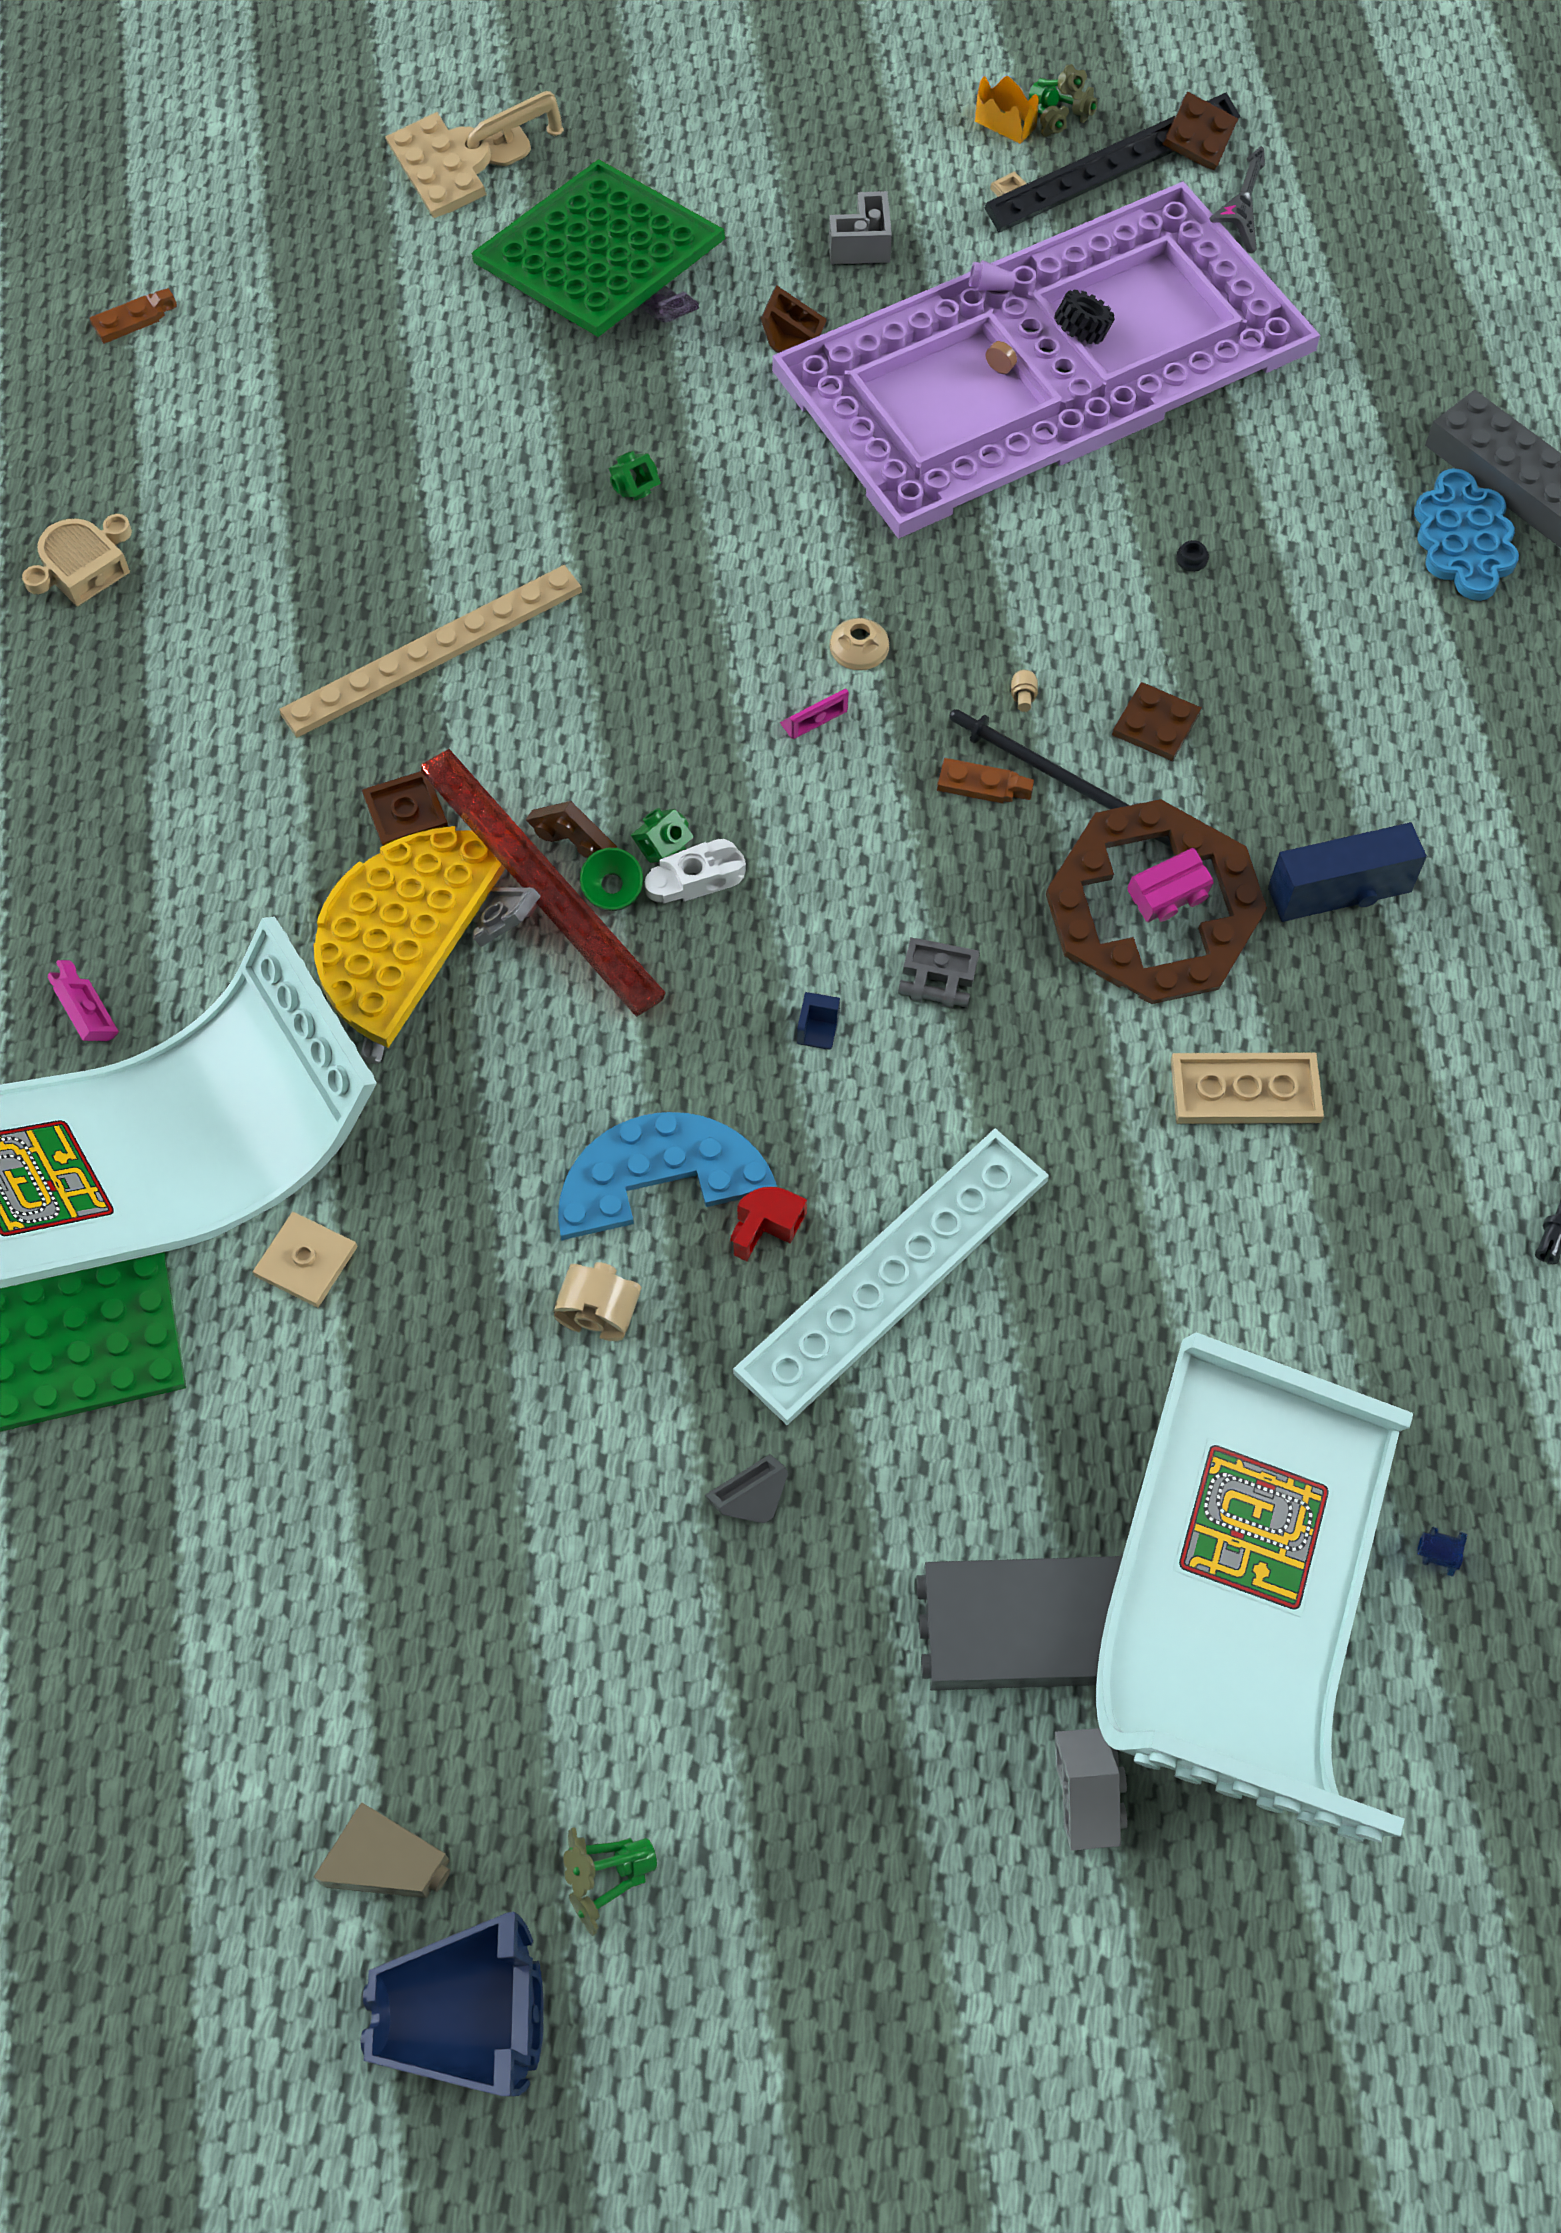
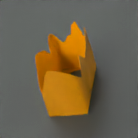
[975,76,1039,144]

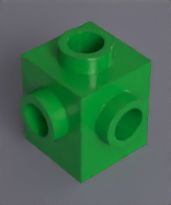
[609,451,661,501]
[630,808,694,863]

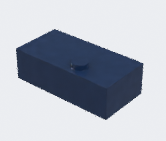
[1268,822,1427,922]

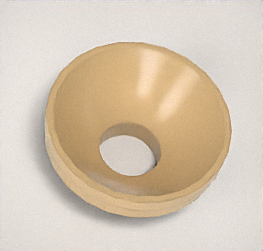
[830,618,889,670]

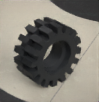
[1054,290,1115,344]

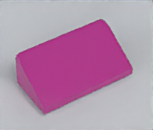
[780,688,848,739]

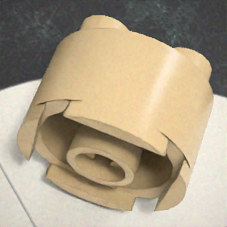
[554,1262,642,1341]

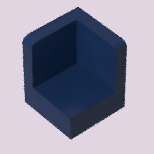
[797,992,840,1050]

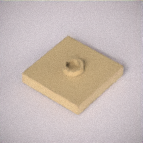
[253,1211,358,1308]

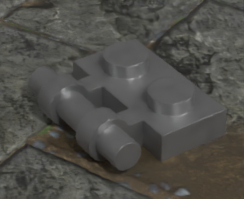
[898,937,979,1008]

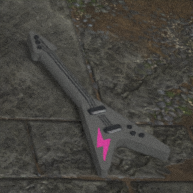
[1209,146,1265,253]

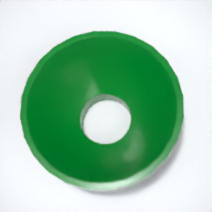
[580,848,643,911]

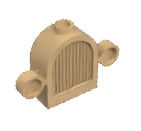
[22,514,132,606]

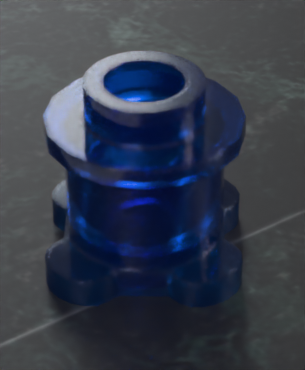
[1417,1527,1467,1577]

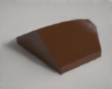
[760,285,827,353]

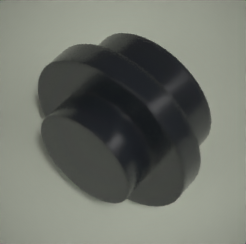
[1176,540,1209,572]

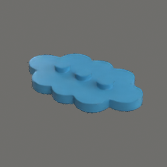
[1414,468,1519,601]

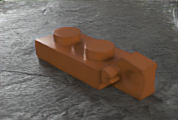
[89,288,177,344]
[937,758,1034,803]

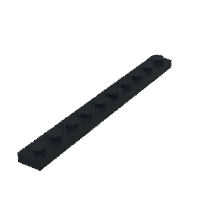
[984,92,1241,233]

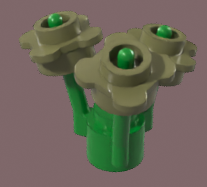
[1029,64,1098,137]

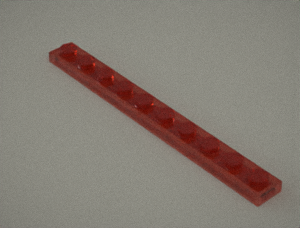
[421,749,666,1017]

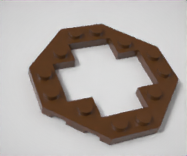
[1046,799,1267,1004]

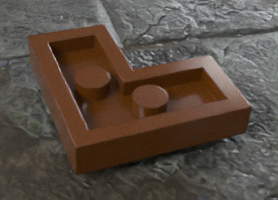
[526,801,617,858]

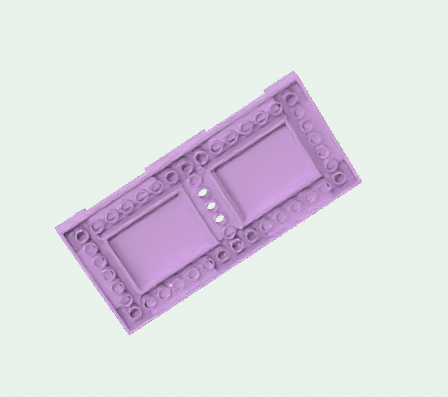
[773,181,1320,539]

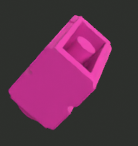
[1127,848,1214,922]

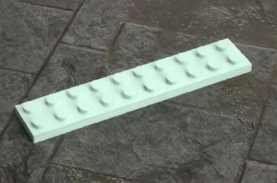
[733,1129,1049,1425]

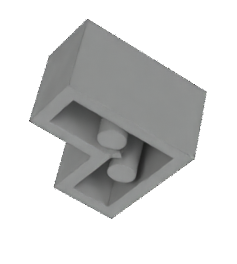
[829,191,892,264]
[1055,1728,1127,1851]

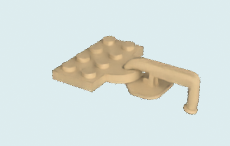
[385,91,563,218]

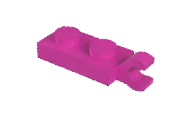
[48,960,119,1041]

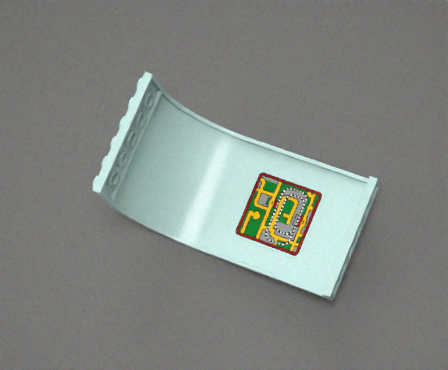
[0,916,377,1288]
[1096,1332,1413,1842]

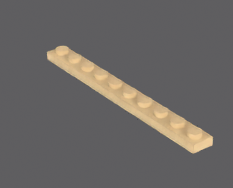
[279,565,582,738]

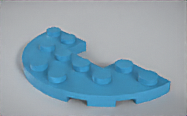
[558,1112,777,1241]

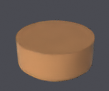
[985,341,1017,374]

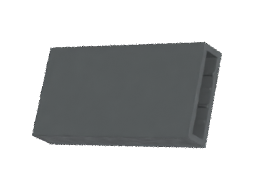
[916,1556,1123,1691]

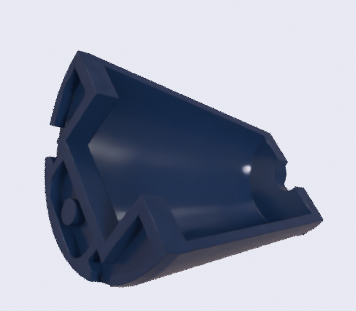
[360,1912,543,2097]

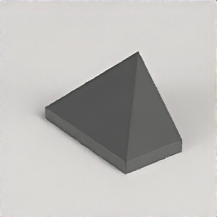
[705,1454,788,1523]

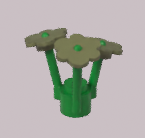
[563,1827,657,1936]

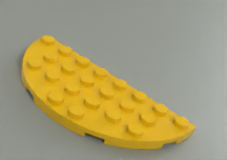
[313,826,522,1048]

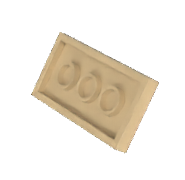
[1171,1053,1324,1124]

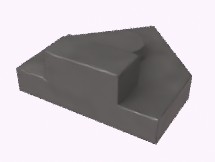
[473,887,541,947]

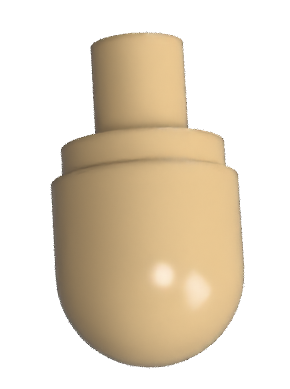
[1011,670,1038,712]

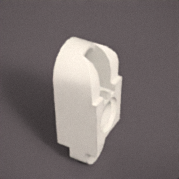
[644,839,746,904]

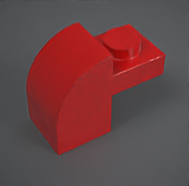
[730,1187,807,1261]

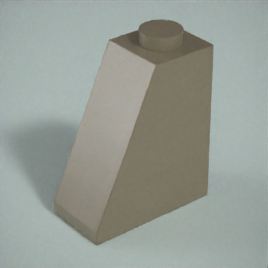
[313,1802,450,1898]

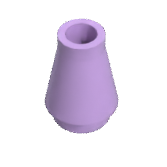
[969,260,1015,292]

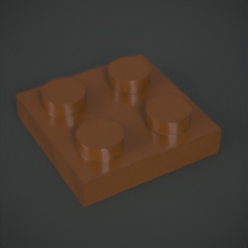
[1162,91,1238,170]
[1112,682,1202,762]
[362,769,448,846]

